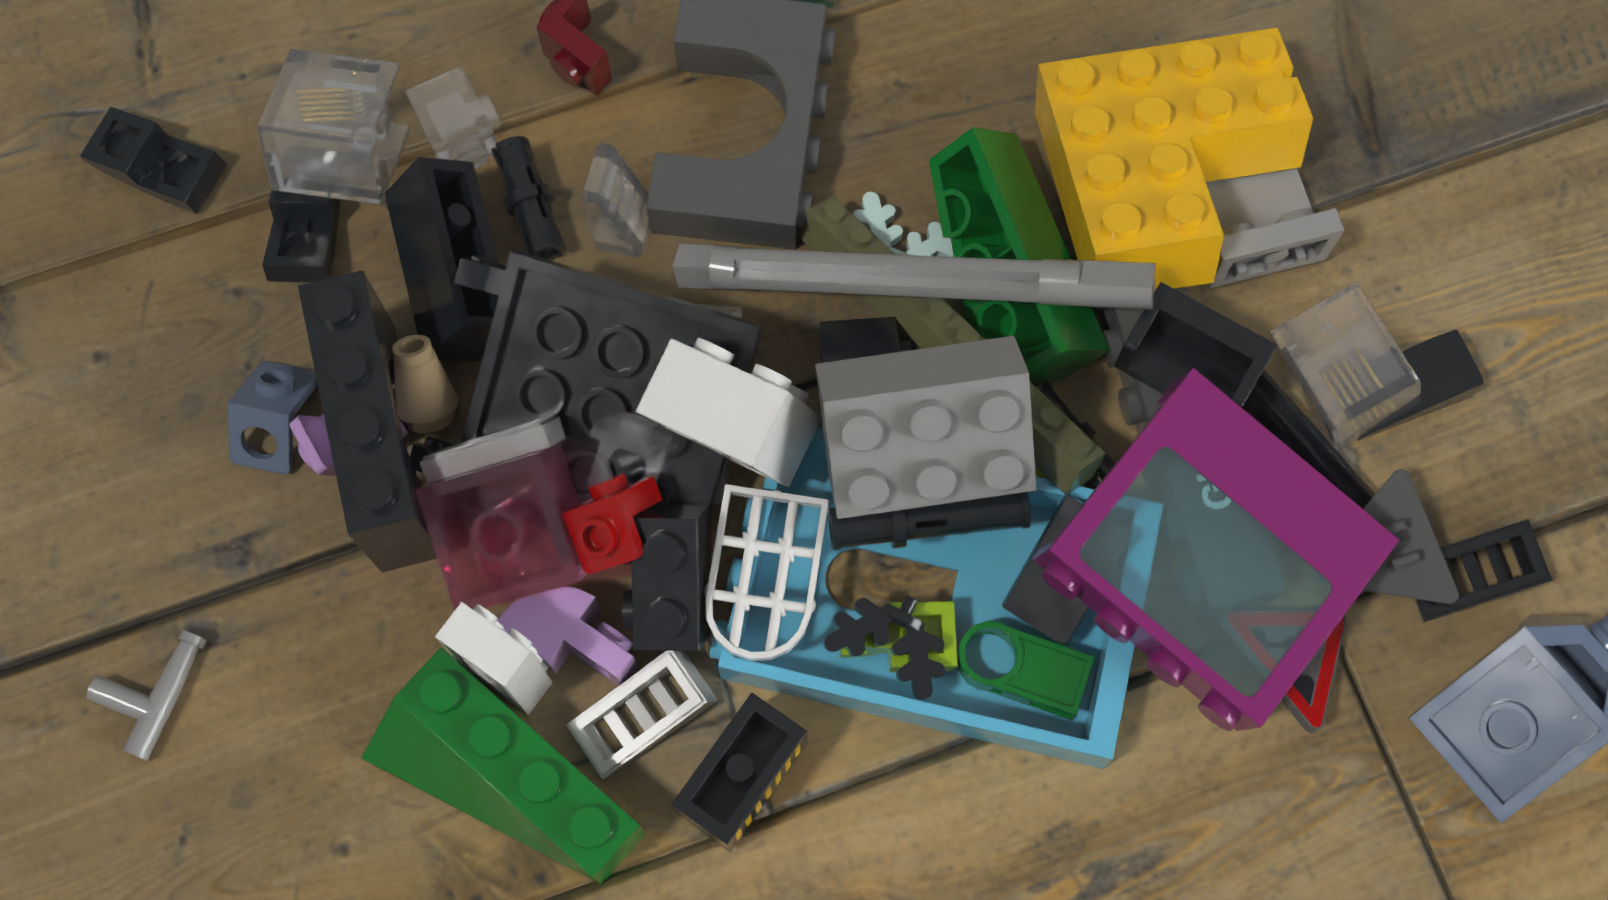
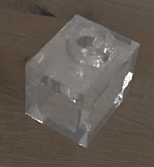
[405,66,502,169]

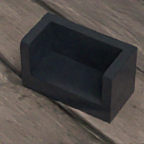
[1114,282,1277,408]

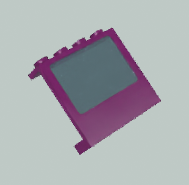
[1032,368,1400,731]

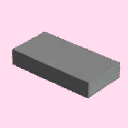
[420,415,566,484]

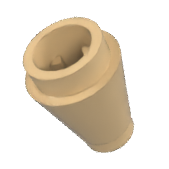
[392,335,459,433]

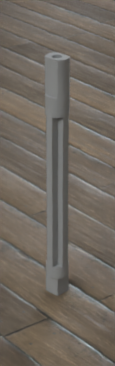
[672,244,1156,310]

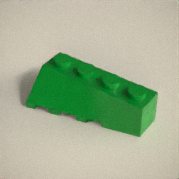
[929,127,1110,387]
[361,647,646,885]

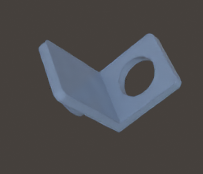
[227,361,318,475]

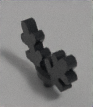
[823,596,945,700]

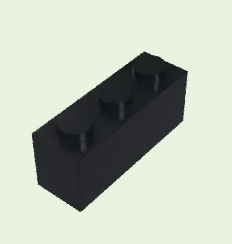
[384,157,499,361]

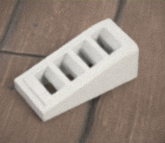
[566,651,718,780]

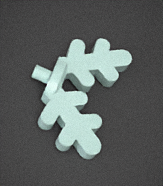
[853,192,954,257]

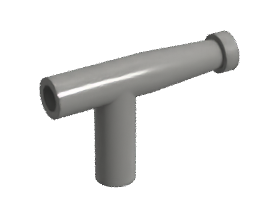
[86,630,206,761]

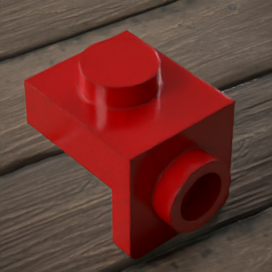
[562,473,663,574]

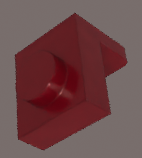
[536,0,612,96]

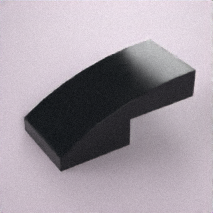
[79,107,227,214]
[262,158,342,282]

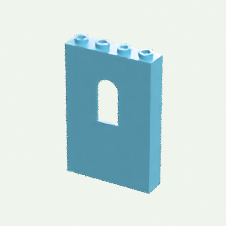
[710,427,1162,769]

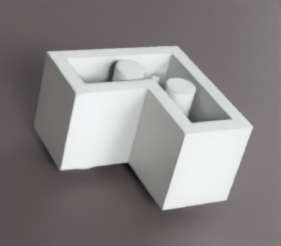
[635,338,822,488]

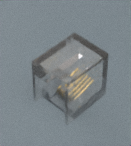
[258,49,410,205]
[1271,282,1421,450]

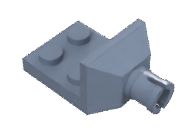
[1409,614,1608,823]

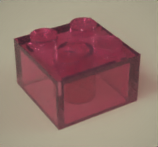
[415,442,588,611]

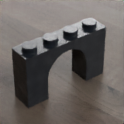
[298,270,444,572]

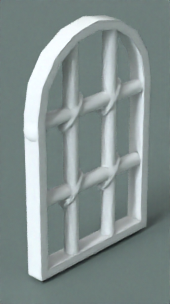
[704,484,829,661]

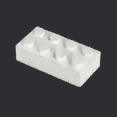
[435,602,553,715]

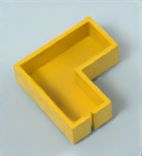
[1035,27,1313,292]

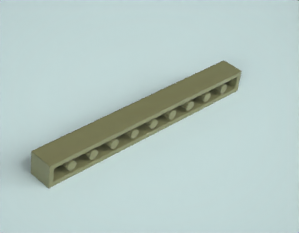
[798,196,1106,494]

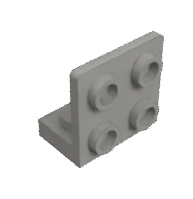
[1206,168,1344,289]

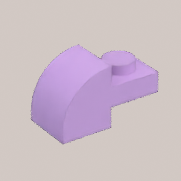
[497,586,639,686]

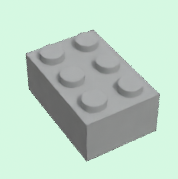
[815,336,1037,519]

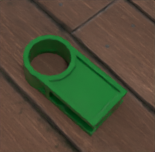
[957,621,1095,721]

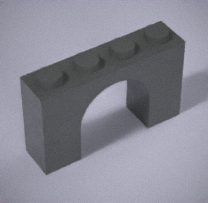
[646,0,836,250]

